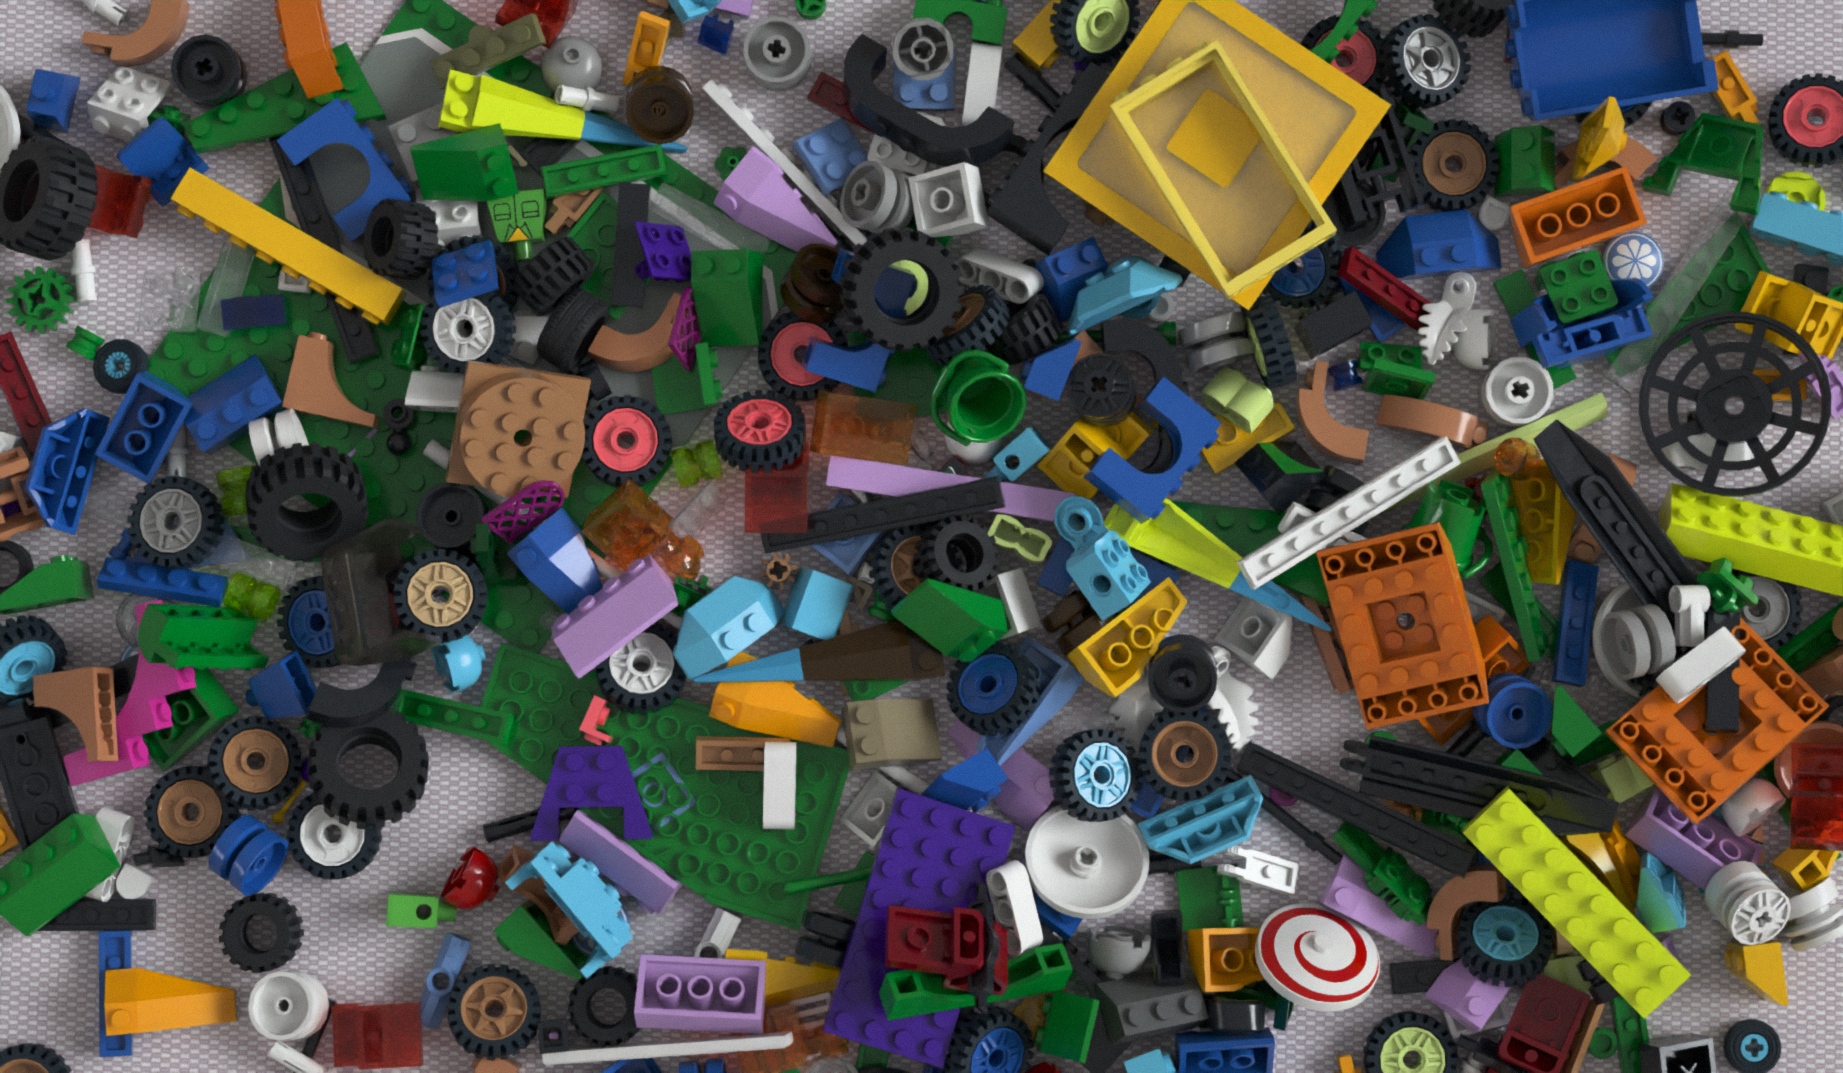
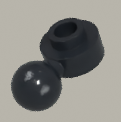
[383,399,416,456]

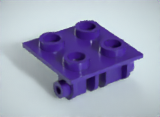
[634,221,691,283]

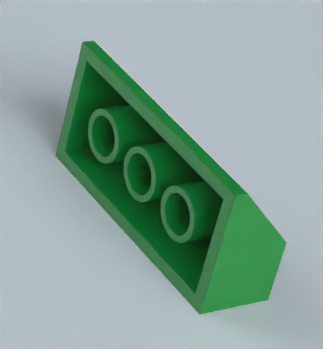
[0,813,121,936]

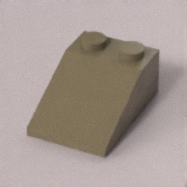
[841,699,942,771]

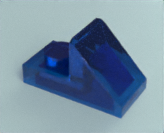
[220,294,286,331]

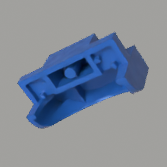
[1510,277,1653,369]

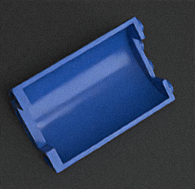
[1504,0,1719,121]

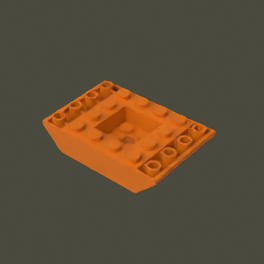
[1316,522,1489,730]
[1605,617,1829,825]

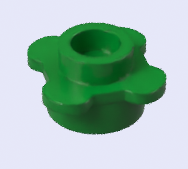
[298,715,326,738]

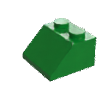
[1494,125,1555,197]
[1551,685,1602,758]

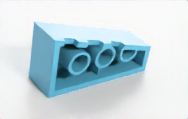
[1748,191,1843,267]

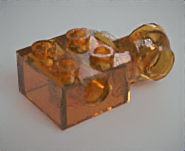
[581,478,704,580]
[730,1002,851,1073]

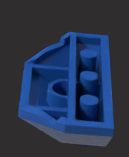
[1376,210,1502,281]
[24,408,110,535]

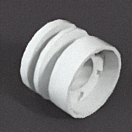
[1704,861,1791,945]
[1782,875,1843,951]

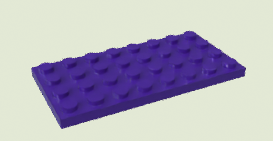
[822,788,1015,1068]

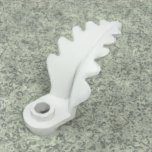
[1418,272,1476,365]
[1208,646,1258,752]
[1109,667,1164,767]

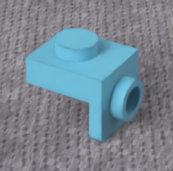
[668,0,722,24]

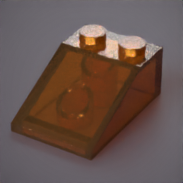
[810,389,917,465]

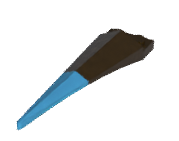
[693,620,945,683]

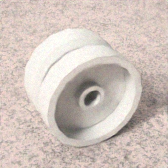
[1479,357,1553,428]
[248,409,309,466]
[248,971,329,1041]

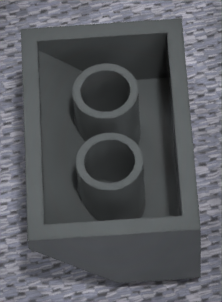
[1094,972,1209,1046]

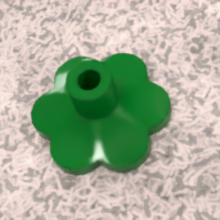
[714,147,747,181]

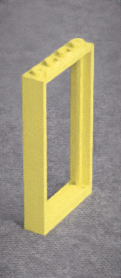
[1110,40,1337,300]

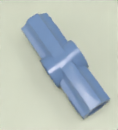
[412,932,473,1030]

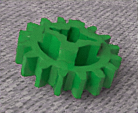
[6,266,76,334]

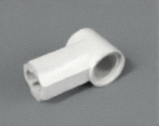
[1668,585,1710,647]
[694,907,741,959]

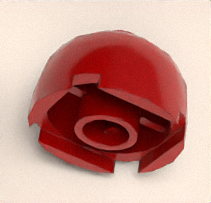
[441,846,500,910]

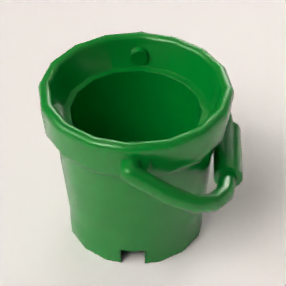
[930,349,1027,446]
[1401,480,1493,579]

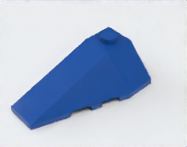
[507,507,603,614]

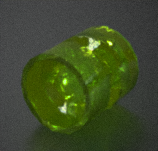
[671,439,723,489]
[216,466,255,516]
[224,569,281,622]

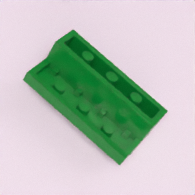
[138,603,269,671]

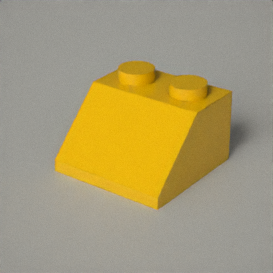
[1724,940,1789,1006]

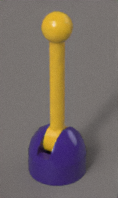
[272,756,309,824]

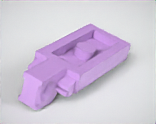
[1798,352,1843,420]

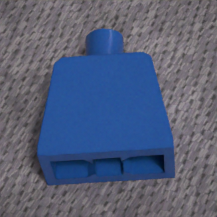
[26,69,81,134]
[245,650,317,719]

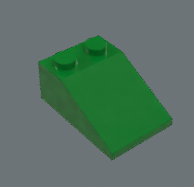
[409,123,519,201]
[691,249,763,347]
[0,555,94,615]
[891,578,1008,662]
[142,667,240,772]
[493,899,589,980]
[1034,991,1100,1063]

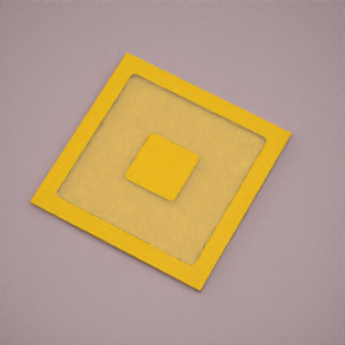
[1043,0,1391,311]

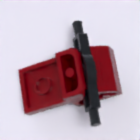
[885,882,1008,1014]
[1456,973,1591,1073]

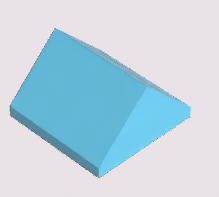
[779,567,854,640]

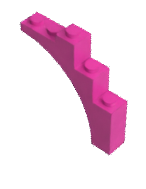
[63,600,197,786]

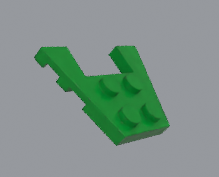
[1642,113,1763,216]

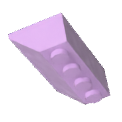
[551,554,679,679]
[1625,784,1762,891]
[559,810,683,915]
[634,954,766,1034]

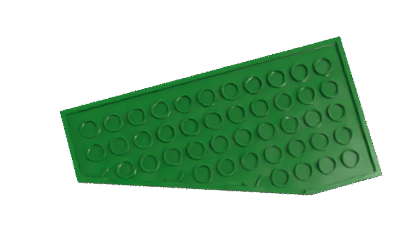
[480,643,850,931]

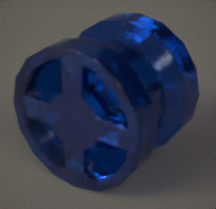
[1328,360,1364,392]

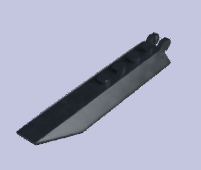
[1533,420,1713,649]
[1340,735,1619,836]

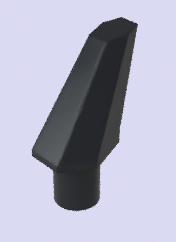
[133,845,185,868]

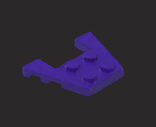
[530,746,653,841]

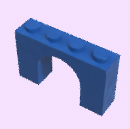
[276,97,413,242]
[801,248,917,392]
[1083,376,1222,524]
[1036,515,1180,608]

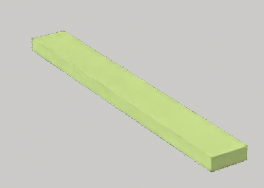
[1382,393,1607,514]

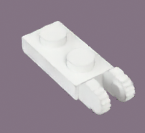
[1217,846,1299,895]

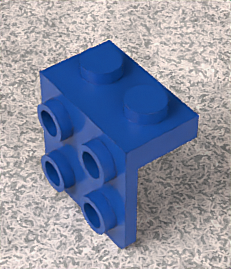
[117,117,210,207]

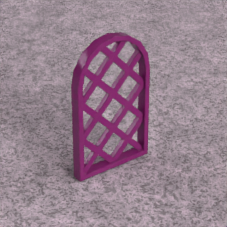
[668,287,701,371]
[481,480,564,544]

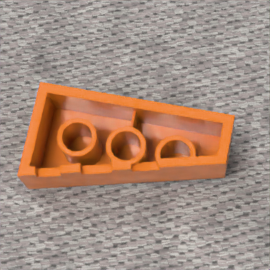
[274,0,343,99]

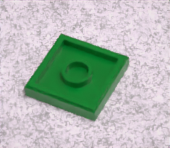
[1361,358,1436,400]

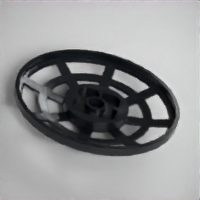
[1639,312,1831,497]

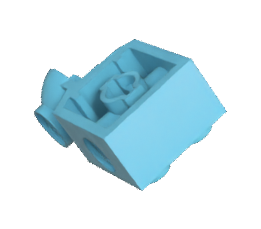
[1054,496,1151,621]

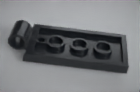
[0,698,80,851]

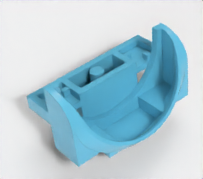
[504,841,633,979]

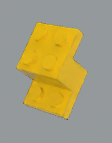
[1734,270,1843,360]
[1037,411,1153,500]

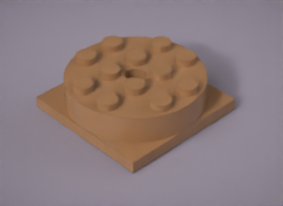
[445,360,591,498]

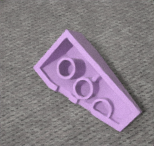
[713,146,838,252]
[947,719,1057,831]
[1318,851,1439,958]
[1424,940,1515,1034]

